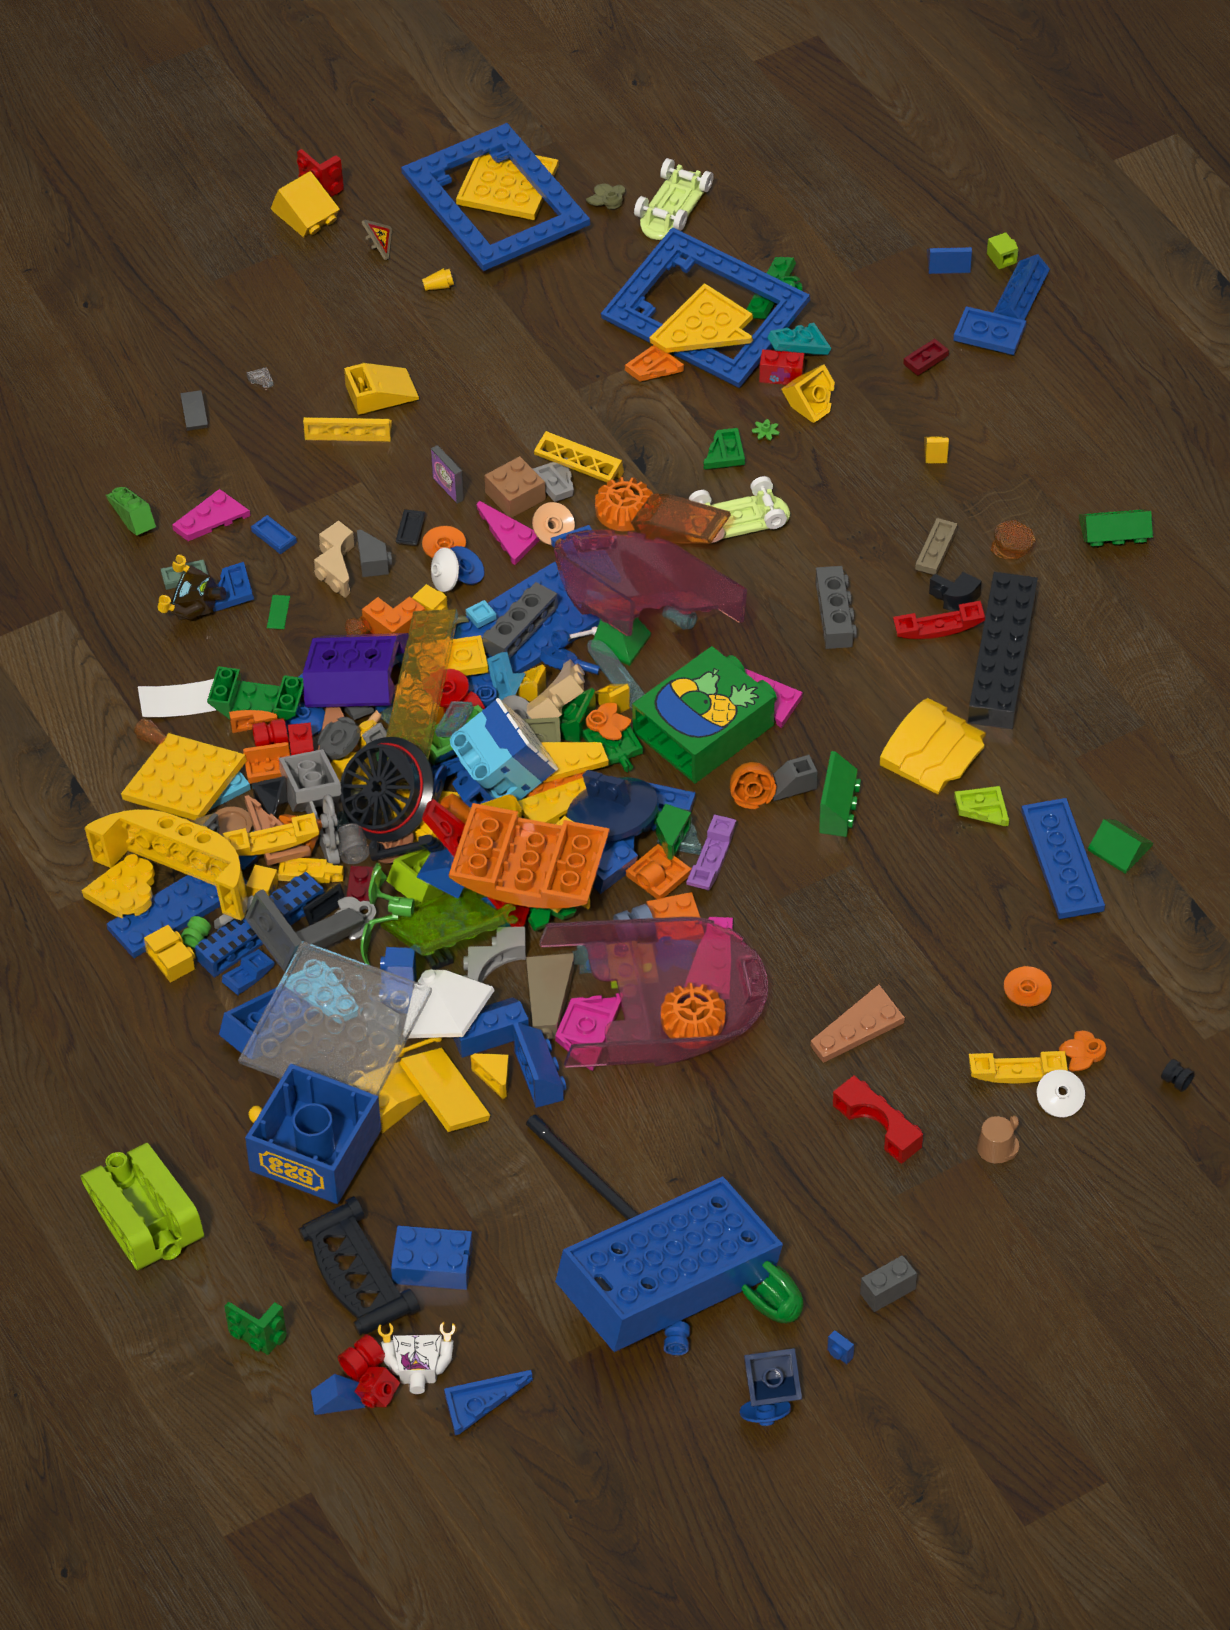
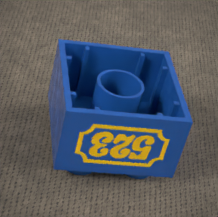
[245,1063,381,1204]

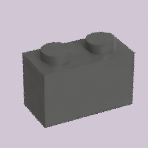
[860,1255,917,1312]

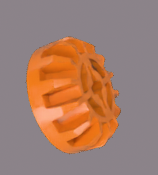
[595,477,654,531]
[661,982,726,1046]

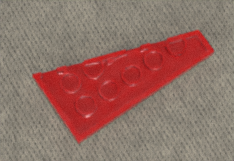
[422,799,530,927]

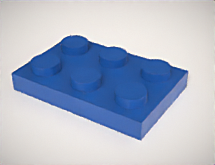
[953,306,1026,355]

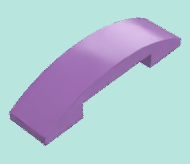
[686,814,736,890]

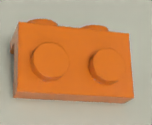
[243,742,290,784]

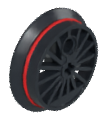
[340,737,434,842]

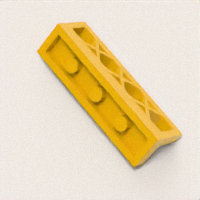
[303,417,392,442]
[534,431,624,482]

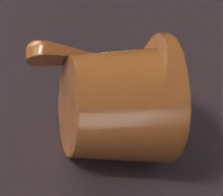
[977,1116,1020,1164]

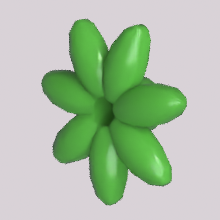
[752,419,780,441]

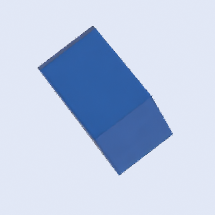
[311,1374,365,1415]

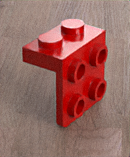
[297,149,344,197]

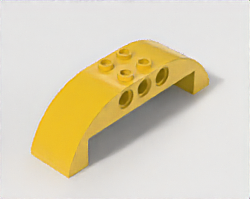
[85,809,248,921]

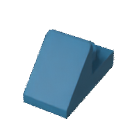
[486,652,525,700]

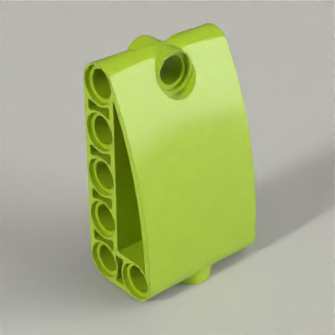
[81,1143,204,1271]

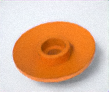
[422,526,466,558]
[1004,966,1052,1007]

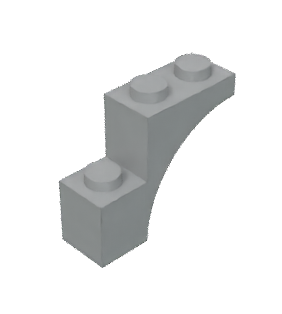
[463,927,526,983]

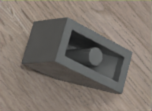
[357,530,392,577]

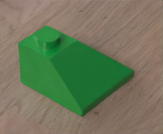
[591,603,651,666]

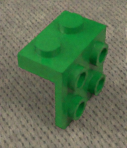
[224,1302,287,1355]

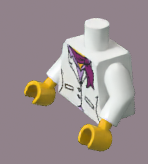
[378,1322,457,1394]

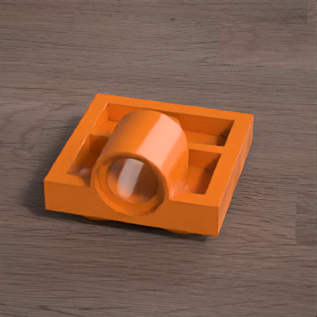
[626,844,692,899]

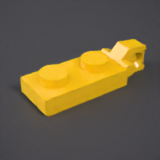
[278,858,344,883]

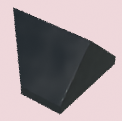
[252,776,288,819]

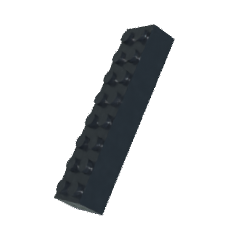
[968,572,1038,729]

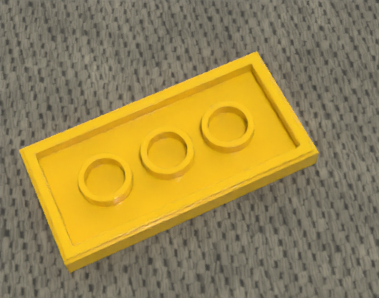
[400,1048,490,1132]

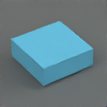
[466,600,497,628]

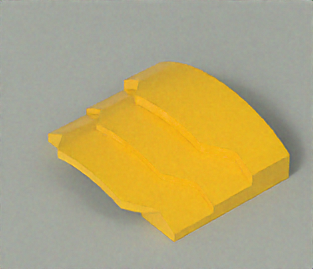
[880,698,986,794]

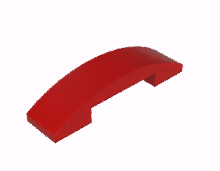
[893,601,985,639]

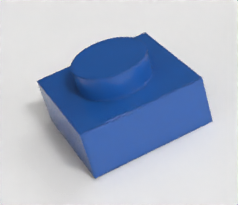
[827,1330,854,1364]

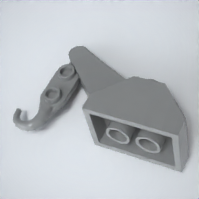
[279,749,342,865]

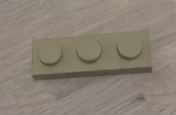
[915,518,958,575]

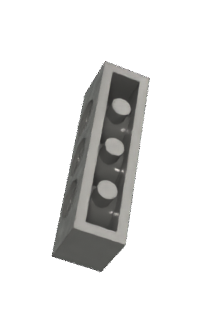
[815,566,857,649]
[482,582,558,659]

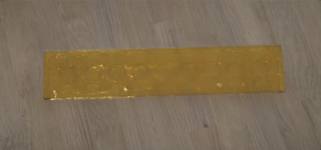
[386,609,458,785]

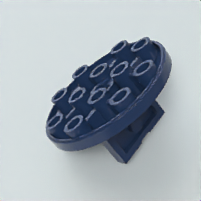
[567,770,659,844]

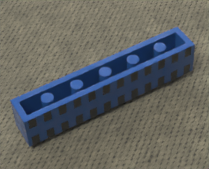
[195,872,324,978]

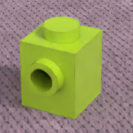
[987,233,1018,269]

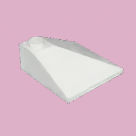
[403,969,495,1038]

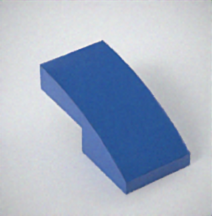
[222,949,275,995]

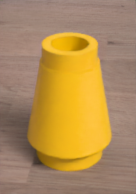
[422,268,454,291]

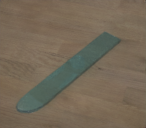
[587,640,645,709]

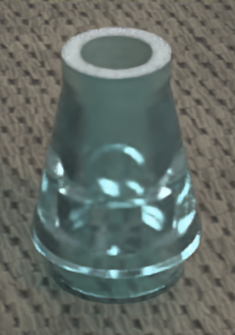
[662,605,697,630]

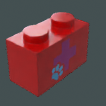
[759,349,804,385]

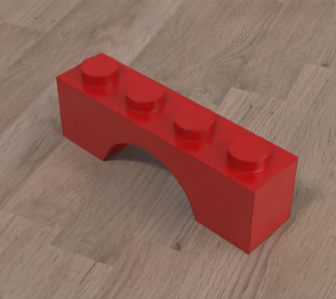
[833,1075,923,1164]

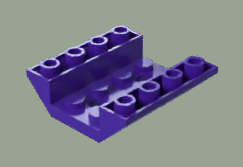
[303,633,409,708]

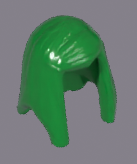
[742,1261,804,1323]

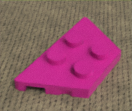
[555,993,624,1071]

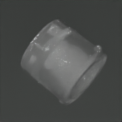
[336,824,370,864]

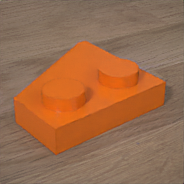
[625,345,684,382]

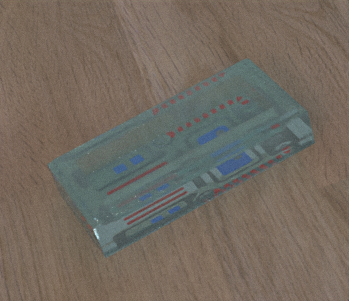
[435,701,474,737]

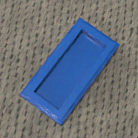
[251,515,297,554]

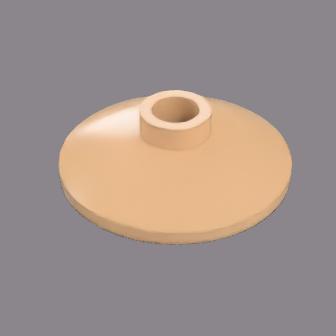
[532,502,575,545]

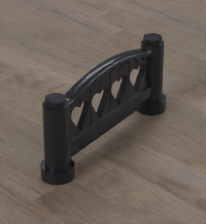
[298,1196,420,1336]

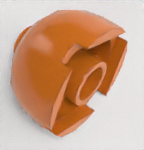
[729,762,776,809]

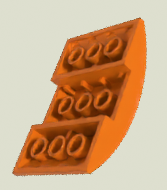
[449,803,610,909]

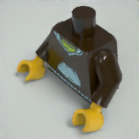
[158,555,226,620]

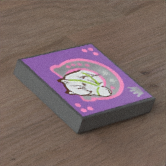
[431,445,464,504]

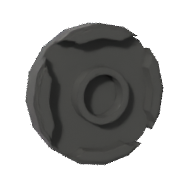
[318,717,360,760]

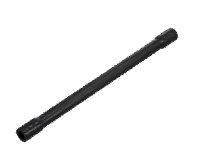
[526,1115,639,1220]

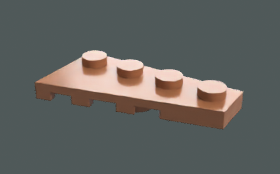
[810,985,905,1063]

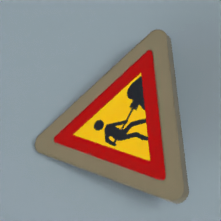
[362,220,392,260]

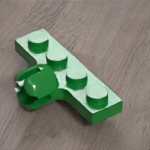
[746,257,802,319]

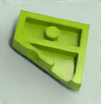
[954,786,1009,826]

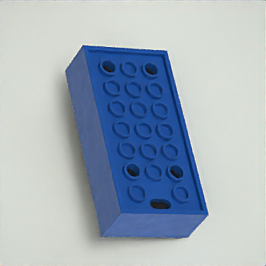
[555,1177,783,1352]

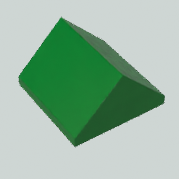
[559,688,596,742]
[1088,819,1153,874]

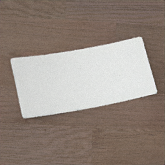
[138,679,216,717]

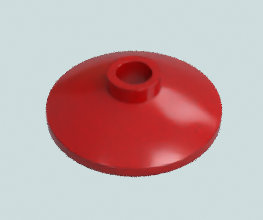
[424,669,469,707]

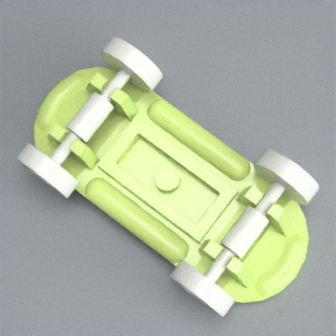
[634,158,713,240]
[684,476,790,543]

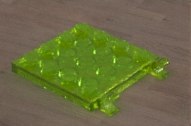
[380,888,518,955]

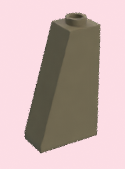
[526,953,574,1040]

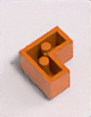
[362,596,426,638]

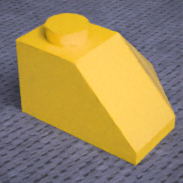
[781,364,835,423]

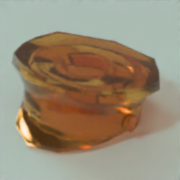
[991,520,1036,559]

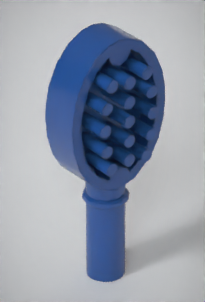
[540,646,601,675]

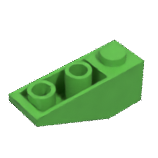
[106,487,156,535]

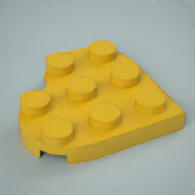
[81,854,155,918]

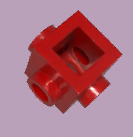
[354,1367,400,1408]

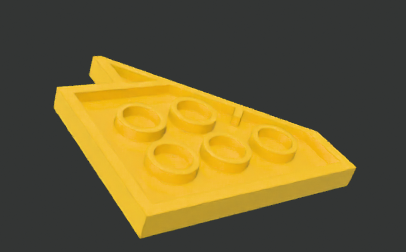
[649,283,753,353]

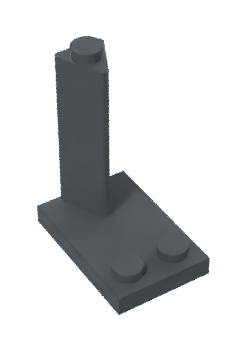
[245,889,365,972]

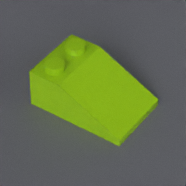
[386,849,444,907]

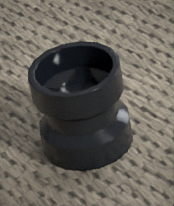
[1161,1059,1195,1092]

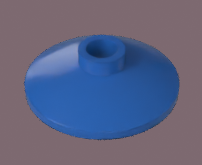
[450,546,484,584]
[285,701,325,736]
[433,765,447,802]
[740,1401,791,1426]

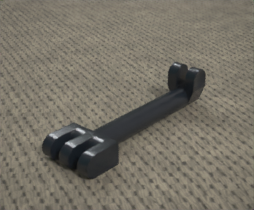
[369,834,445,861]

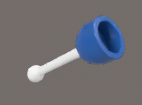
[551,627,598,649]

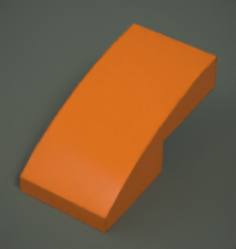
[229,710,277,733]

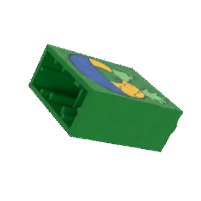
[632,646,777,784]

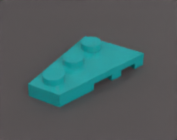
[767,323,831,355]

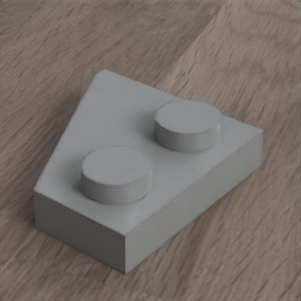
[533,458,574,502]

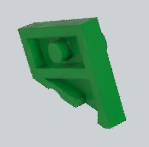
[703,428,745,469]

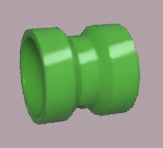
[181,916,211,949]

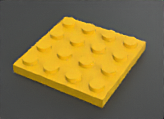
[456,153,559,220]
[121,733,247,820]

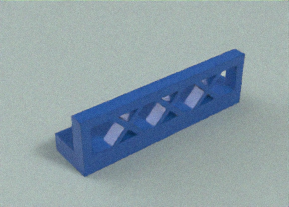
[993,254,1050,320]

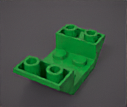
[207,666,304,721]

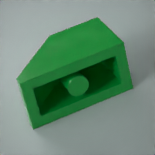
[654,804,691,860]

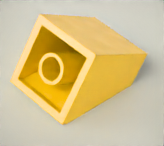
[271,171,340,237]

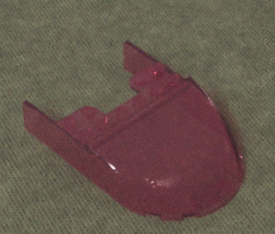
[554,530,747,636]
[540,917,768,1068]

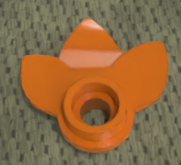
[586,703,631,740]
[1058,1030,1107,1072]

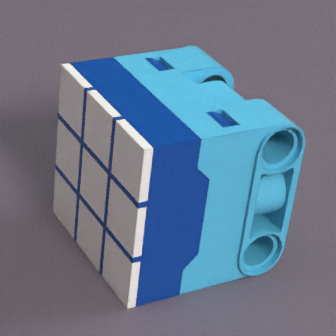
[450,698,559,801]

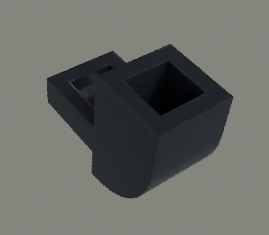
[929,572,982,611]

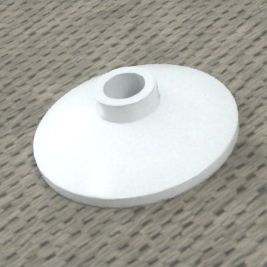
[431,548,459,592]
[1037,1070,1085,1118]

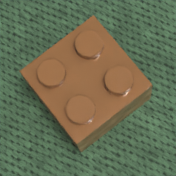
[484,456,546,518]

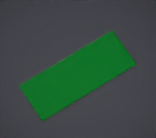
[267,595,290,629]

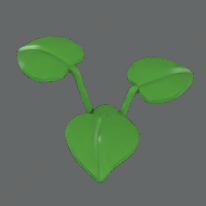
[361,863,415,966]

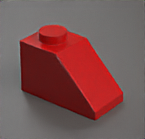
[288,722,314,755]

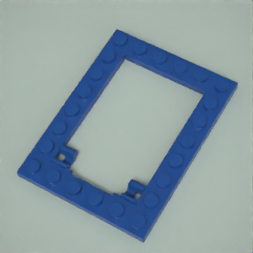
[401,123,590,271]
[601,227,810,388]

